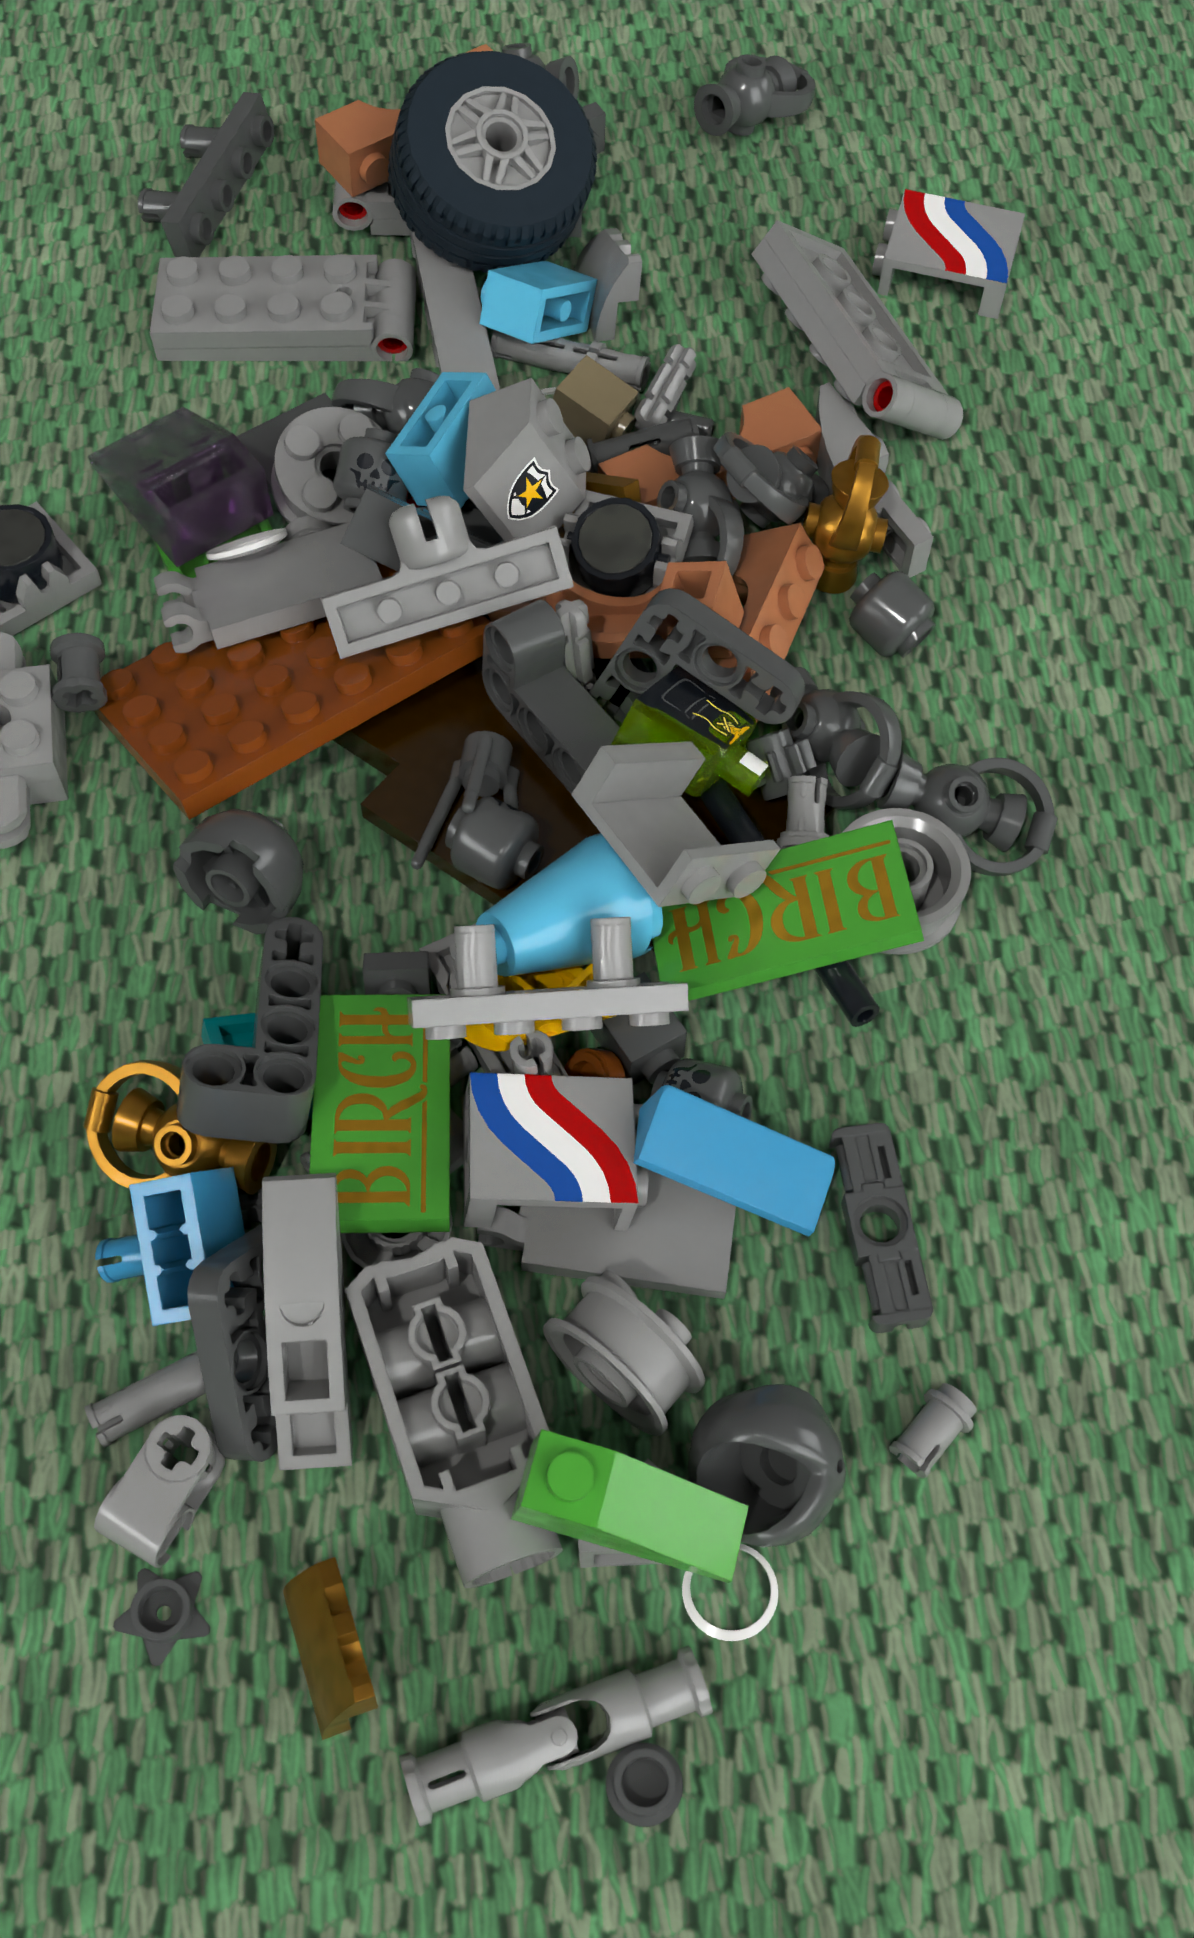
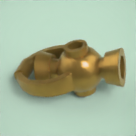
[803,435,889,594]
[83,1060,277,1195]

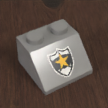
[463,378,591,541]

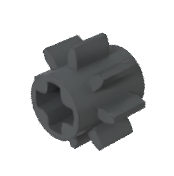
[736,728,817,801]

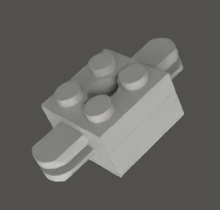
[0,632,68,849]

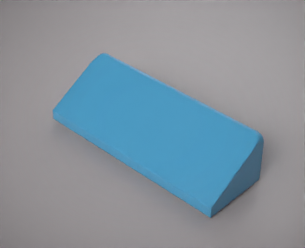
[633,1085,835,1236]

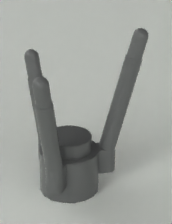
[411,731,520,870]

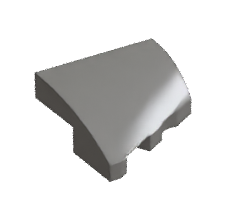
[575,228,642,342]

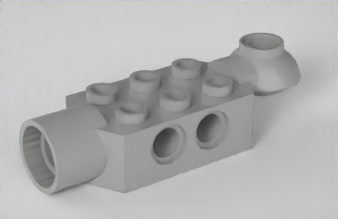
[340,1207,563,1588]

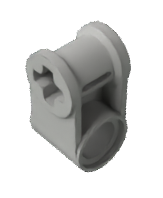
[94,1415,225,1568]

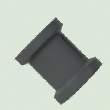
[50,633,108,713]

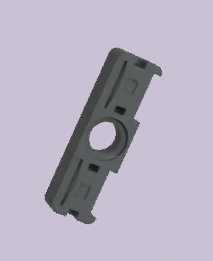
[829,1123,933,1333]

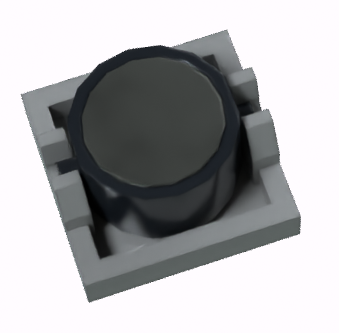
[560,490,694,597]
[0,501,102,636]

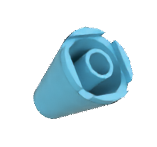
[476,833,663,977]

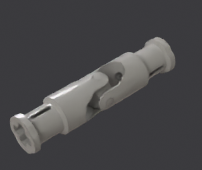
[399,1645,713,1827]

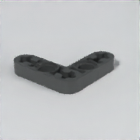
[589,588,805,731]
[187,1224,278,1462]

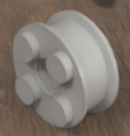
[271,407,383,527]
[842,808,971,955]
[543,1271,705,1436]

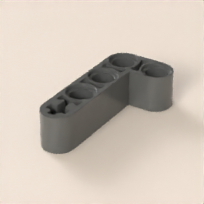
[482,599,628,794]
[176,917,323,1144]

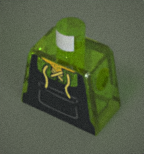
[611,665,770,797]

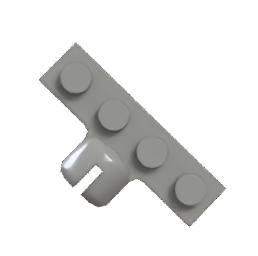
[321,496,574,659]

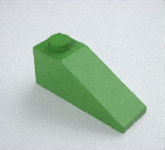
[511,1429,749,1583]

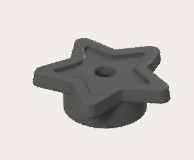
[113,1568,210,1666]

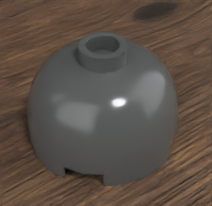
[173,809,304,935]

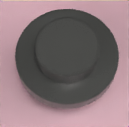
[605,1743,683,1827]

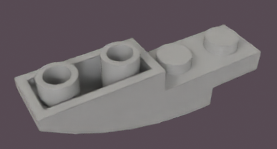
[815,382,934,578]
[262,1173,353,1470]

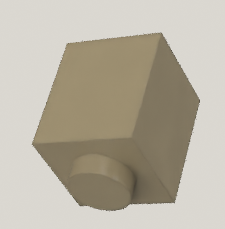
[553,355,639,445]

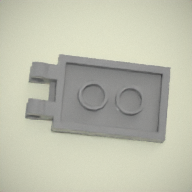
[153,522,383,653]
[477,1169,736,1299]

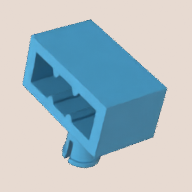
[95,1167,245,1326]

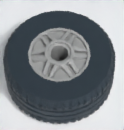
[388,51,597,273]

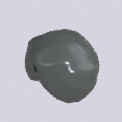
[687,1384,846,1548]

